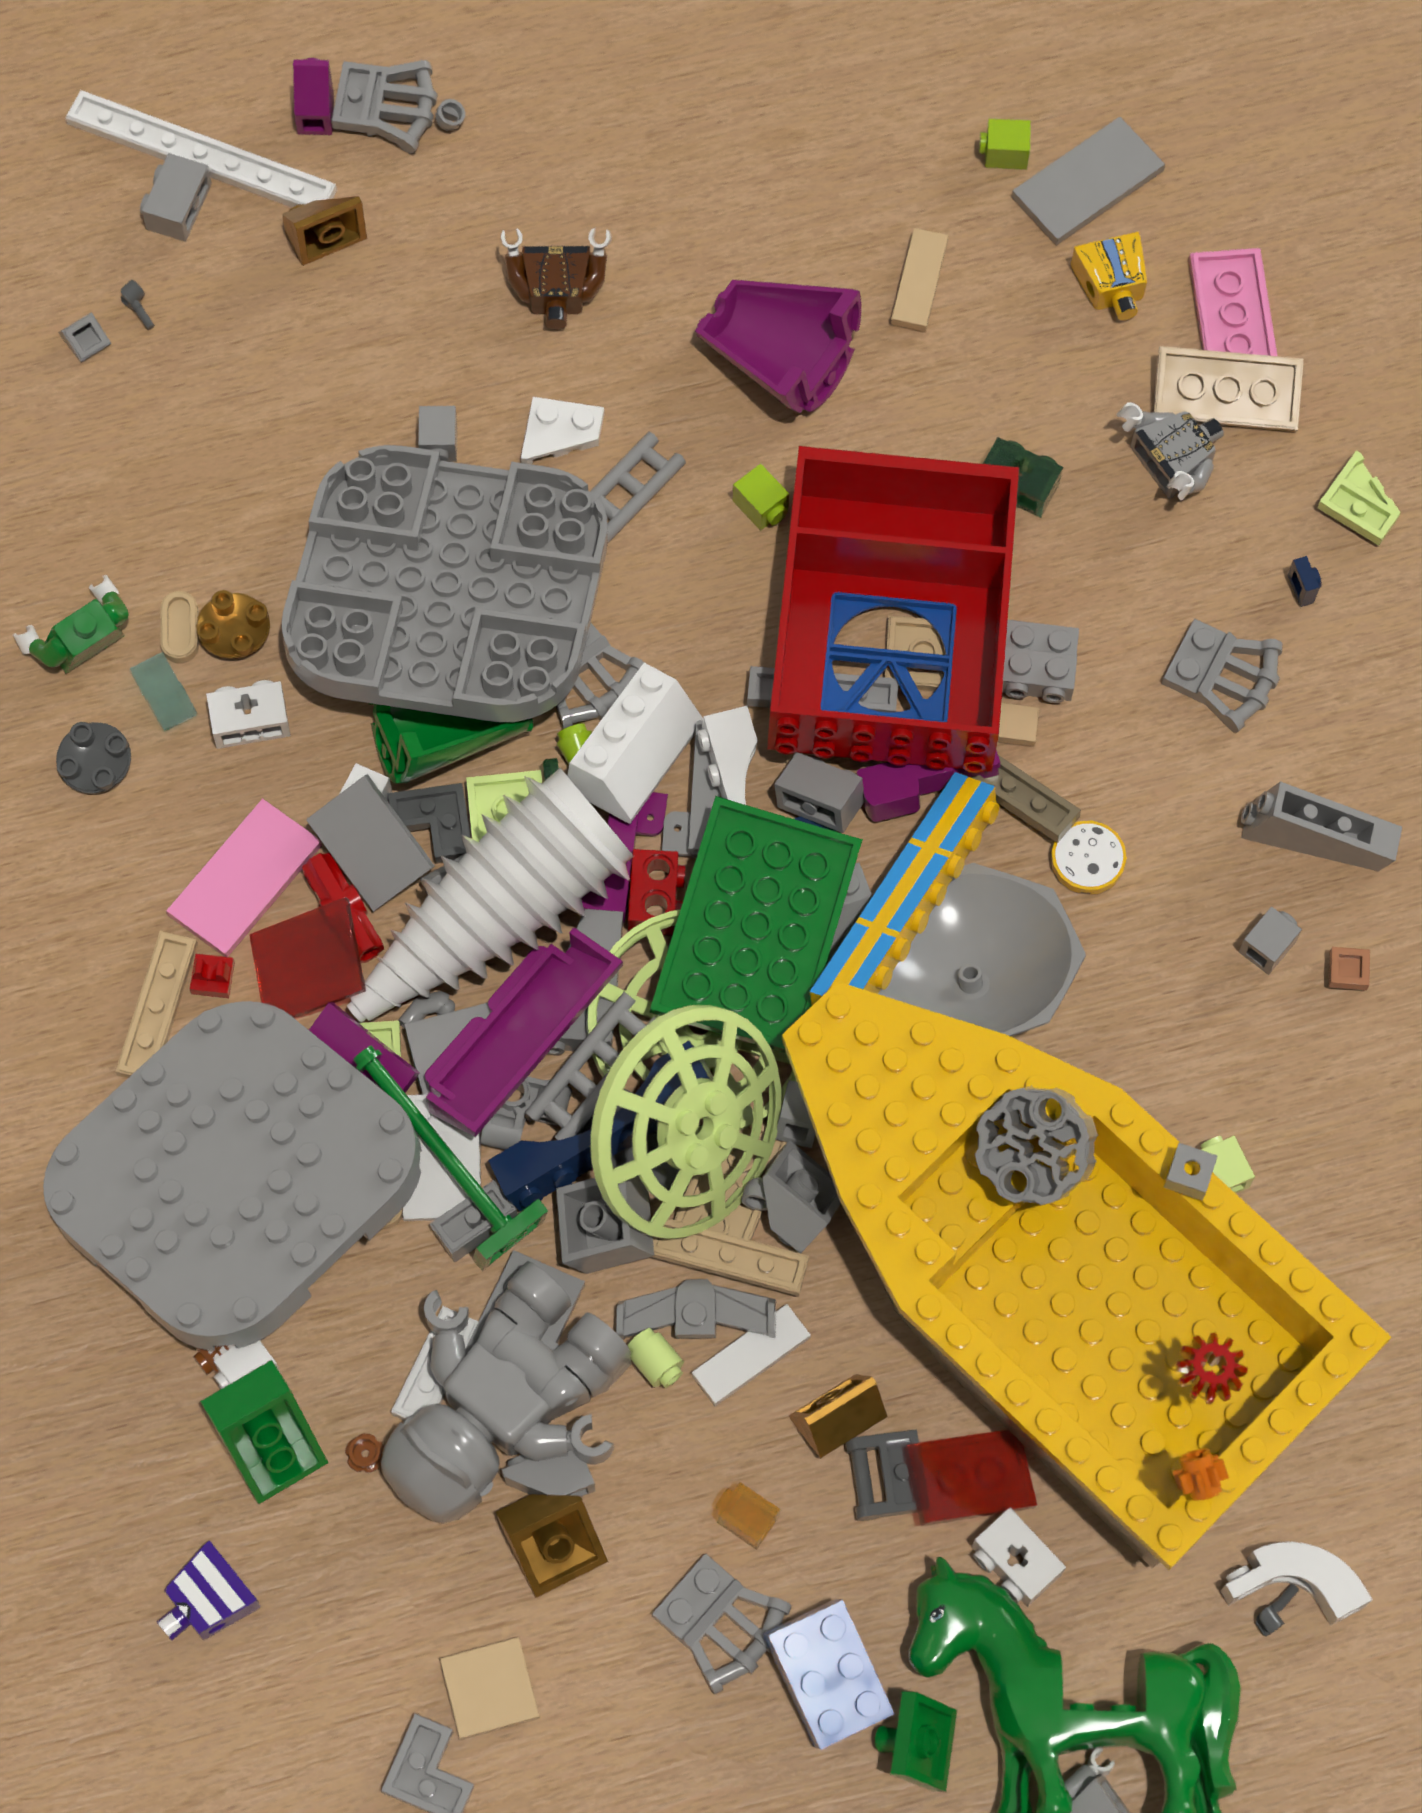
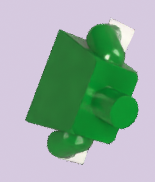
[13,575,129,674]

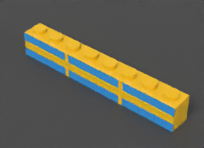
[810,772,999,1005]

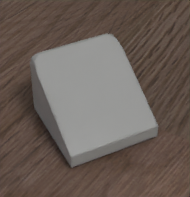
[58,312,111,362]

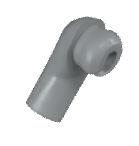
[398,991,455,1029]

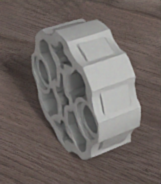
[975,1086,1098,1205]

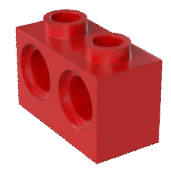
[628,849,686,936]

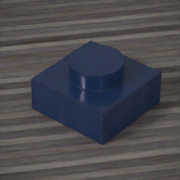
[1287,556,1322,607]

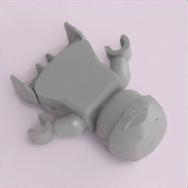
[381,1261,631,1524]

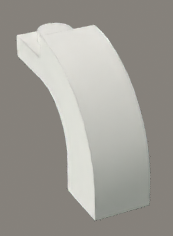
[1220,1542,1372,1626]

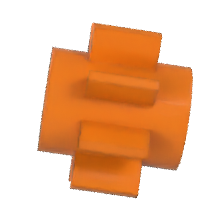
[1173,1449,1229,1500]

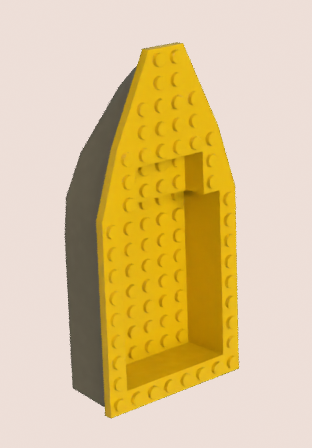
[782,982,1392,1571]

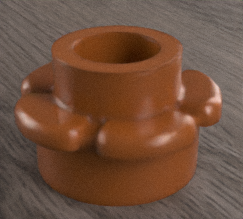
[346,1434,384,1473]

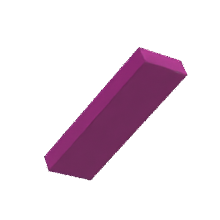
[309,1002,420,1093]

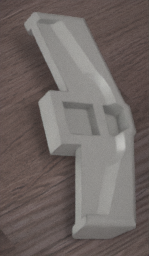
[616,1279,776,1340]

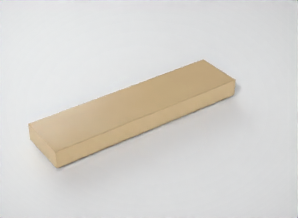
[115,931,198,1078]
[653,1219,809,1296]

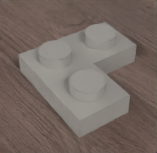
[381,1714,474,1813]

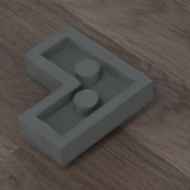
[388,783,470,863]

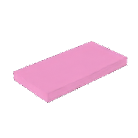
[1189,248,1277,356]
[166,798,322,957]

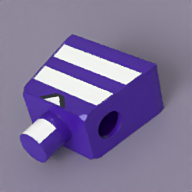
[157,1540,261,1641]

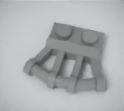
[332,60,438,154]
[1162,618,1283,733]
[556,623,645,729]
[652,1553,792,1695]

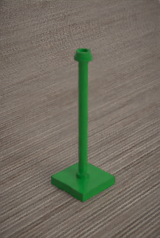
[353,1045,548,1271]

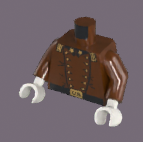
[500,228,612,330]

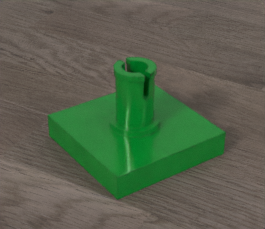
[875,1691,957,1792]

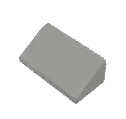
[430,1180,518,1262]

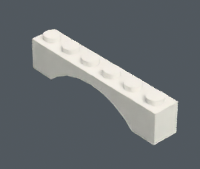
[697,706,758,805]

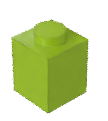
[979,119,1031,170]
[732,464,789,531]

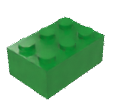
[200,1360,329,1504]

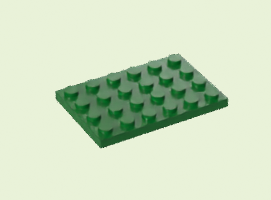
[649,796,863,1054]

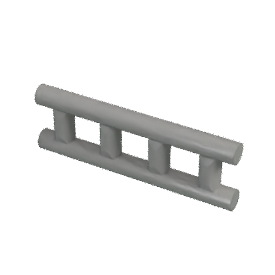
[590,432,686,543]
[525,992,656,1140]

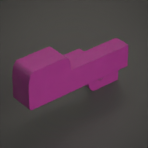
[857,750,1001,822]
[581,792,668,923]

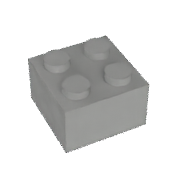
[556,1176,654,1274]

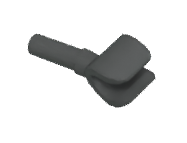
[121,280,155,330]
[1255,1584,1299,1636]

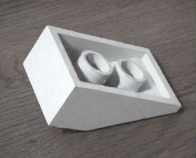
[403,1095,481,1221]

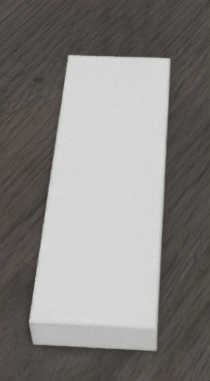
[692,1304,811,1407]
[391,1306,478,1421]

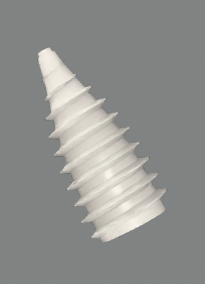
[346,768,634,1023]

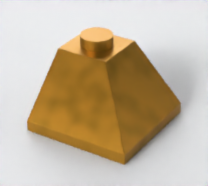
[282,196,367,266]
[495,1494,608,1598]

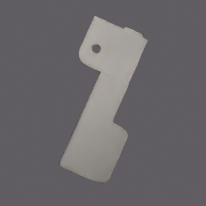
[662,720,720,858]

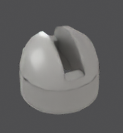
[435,99,465,131]
[742,1177,767,1211]

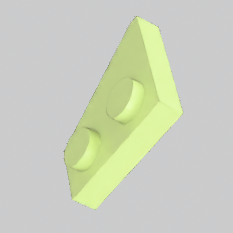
[1317,450,1401,546]

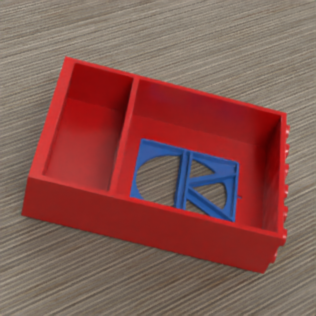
[767,446,1019,773]

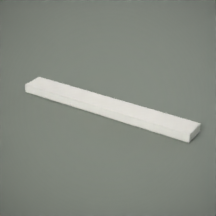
[66,90,337,207]

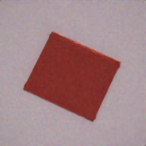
[249,897,366,1018]

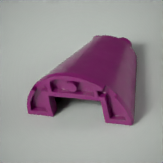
[695,279,861,413]

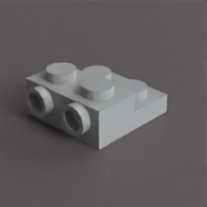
[1002,620,1079,703]

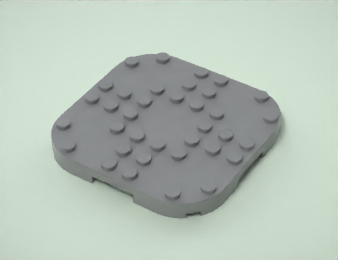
[282,445,608,722]
[43,1001,422,1351]

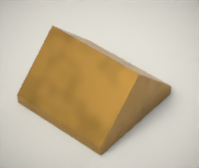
[788,1374,888,1458]

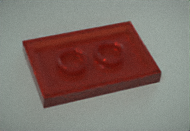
[904,1430,1038,1526]

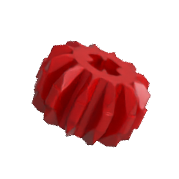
[1176,1332,1248,1404]

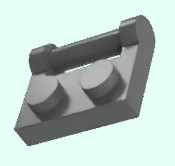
[845,1429,929,1521]

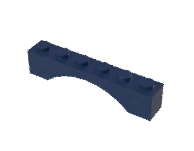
[488,1041,713,1211]

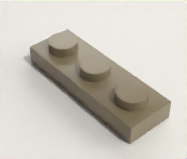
[971,755,1081,843]

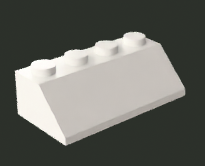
[567,663,703,824]

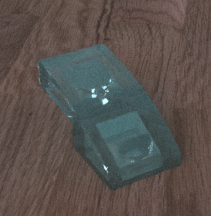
[130,652,198,732]

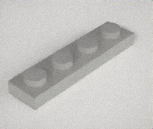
[747,666,898,713]

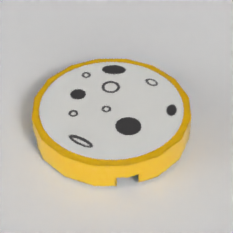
[1051,820,1127,894]

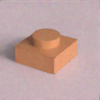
[1329,947,1370,991]

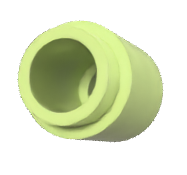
[627,1328,684,1388]

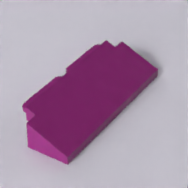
[425,927,623,1137]

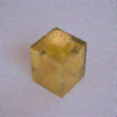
[715,1482,780,1550]

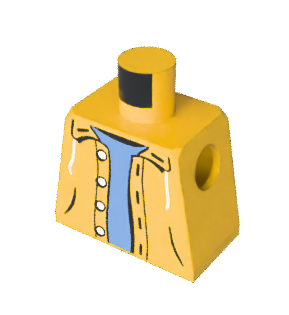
[1071,231,1147,320]

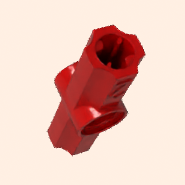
[301,852,384,964]

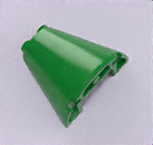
[369,703,533,783]

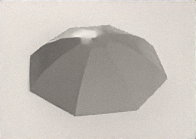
[878,863,1086,1036]

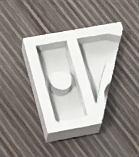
[521,397,604,464]

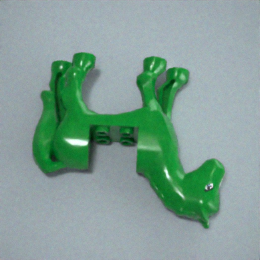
[909,1557,1241,1813]

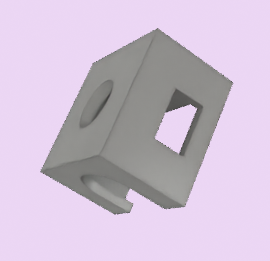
[1164,1143,1217,1200]

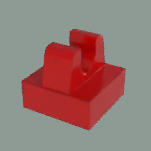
[190,954,235,999]

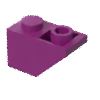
[293,58,335,135]

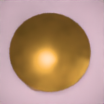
[196,590,270,659]

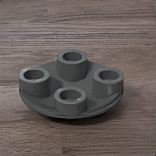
[56,722,131,794]

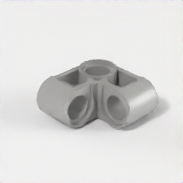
[480,1077,572,1150]

